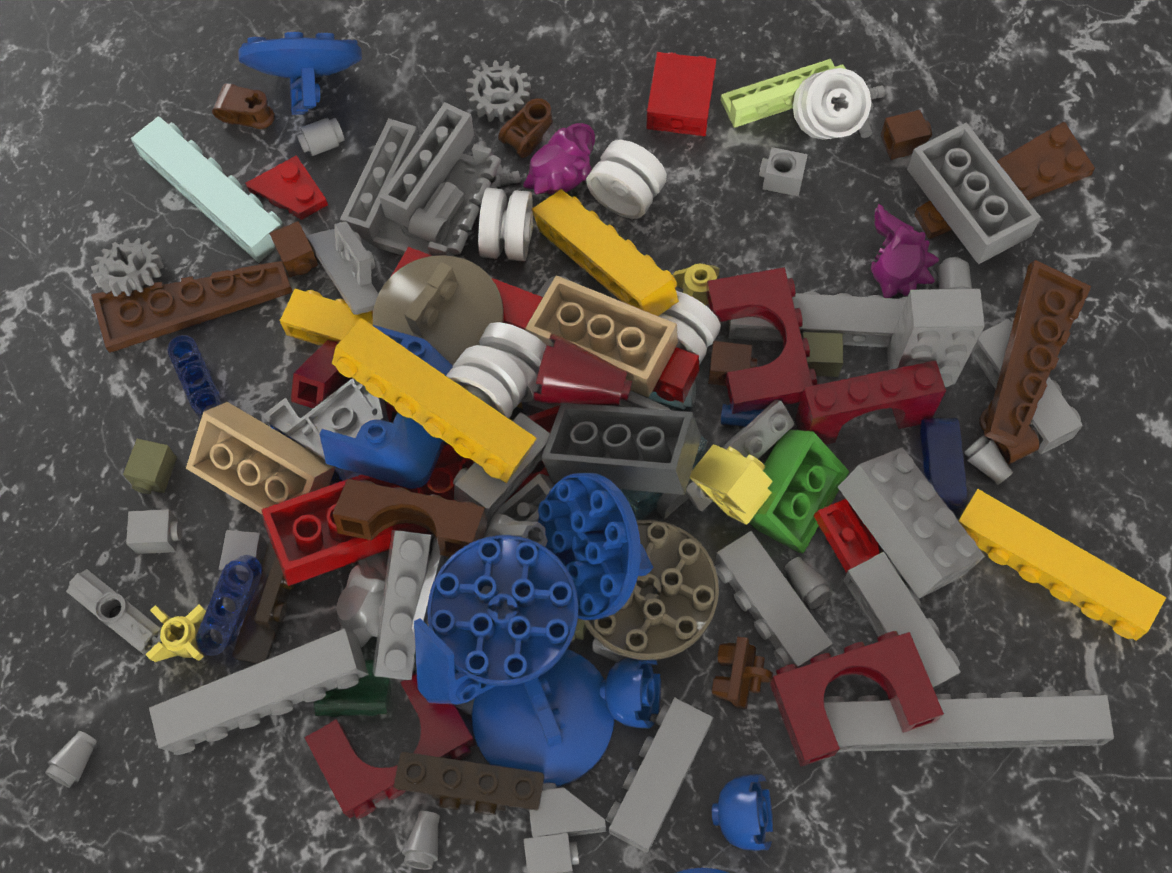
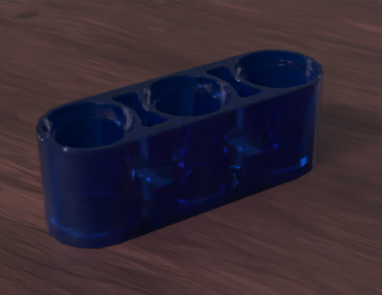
[167,335,225,421]
[920,418,967,510]
[196,555,262,656]

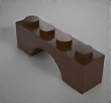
[333,479,487,557]

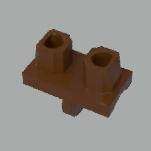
[712,637,773,709]

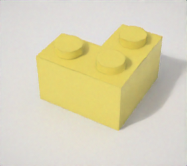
[690,444,773,525]

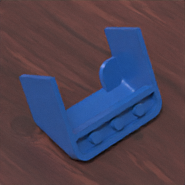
[319,325,453,489]
[414,618,495,704]

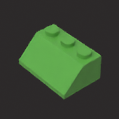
[749,430,849,553]

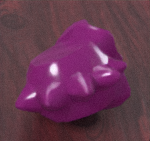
[523,123,595,195]
[871,204,939,298]

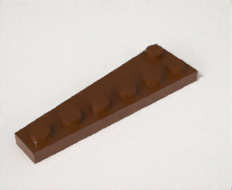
[914,122,1095,239]
[984,260,1091,449]
[91,261,293,353]

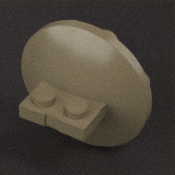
[373,255,504,365]
[583,520,719,660]

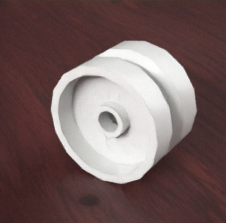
[793,68,871,140]
[586,140,667,219]
[478,188,533,261]
[659,291,721,365]
[479,322,546,402]
[446,345,527,419]

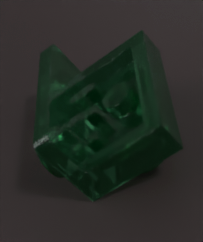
[314,660,391,717]

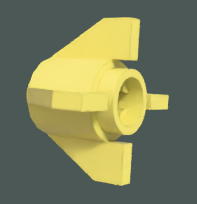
[673,263,720,305]
[146,604,208,662]

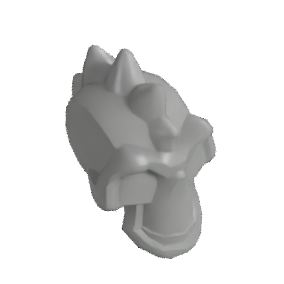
[336,550,389,648]

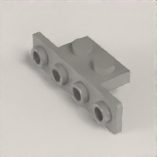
[307,221,378,315]
[686,400,794,511]

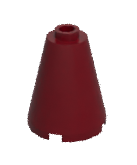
[534,334,632,406]

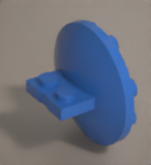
[238,32,362,115]
[538,473,653,620]
[427,535,578,686]
[472,649,614,787]

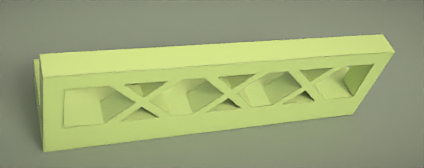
[720,59,846,128]

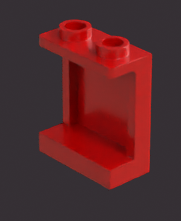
[646,52,716,136]

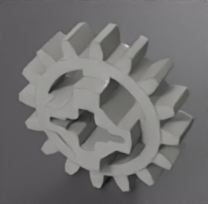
[466,60,531,122]
[91,238,164,296]

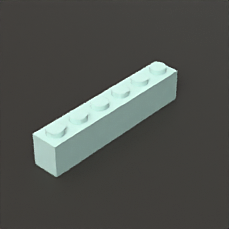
[131,116,284,263]

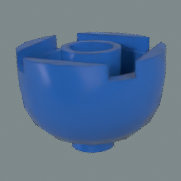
[600,657,661,728]
[712,774,773,851]

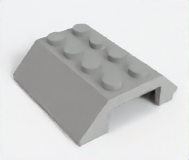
[340,118,501,256]

